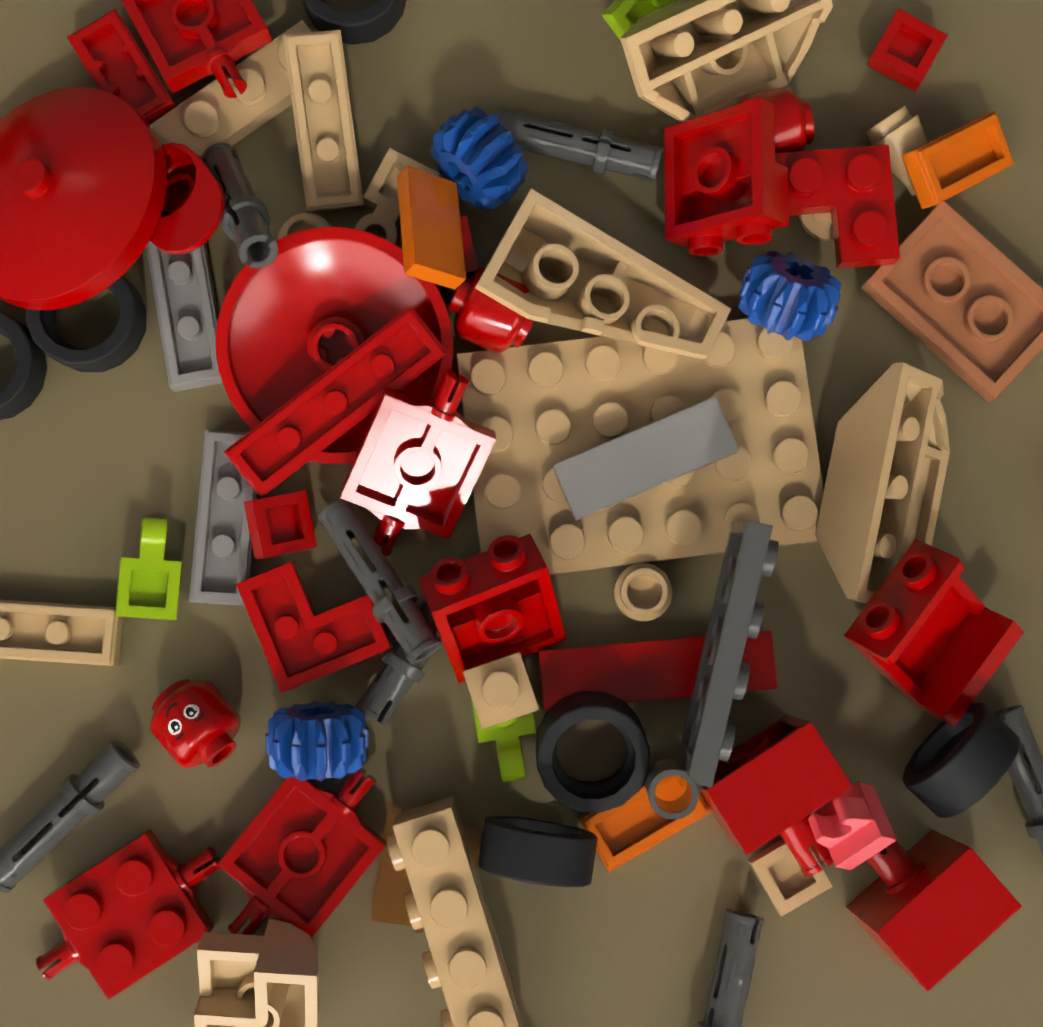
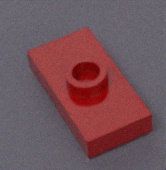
[67,8,176,124]

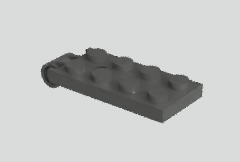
[645,520,779,819]

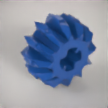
[430,106,529,211]
[738,251,841,341]
[265,701,369,782]

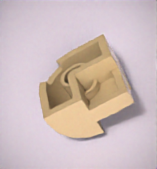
[194,919,320,1027]

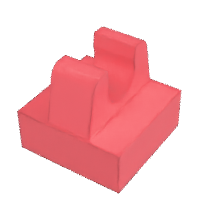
[808,781,897,871]

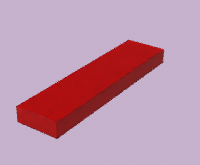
[223,305,448,498]
[538,630,778,710]

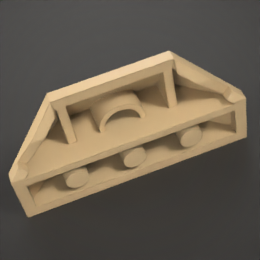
[620,0,833,123]
[815,362,950,604]

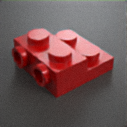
[664,97,789,256]
[418,534,567,683]

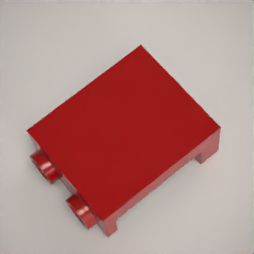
[844,539,1024,727]

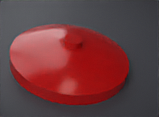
[0,87,167,311]
[215,227,453,464]

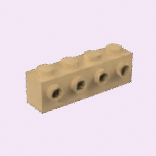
[386,796,524,1027]

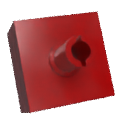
[700,714,853,876]
[846,829,1022,992]

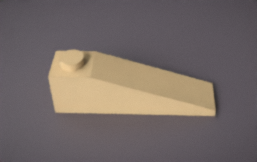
[475,188,731,360]

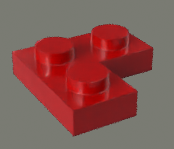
[775,145,900,269]
[236,560,392,693]

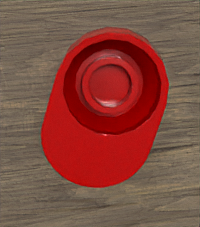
[150,142,225,254]

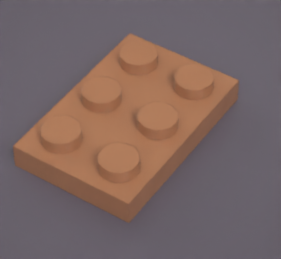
[861,201,1043,403]

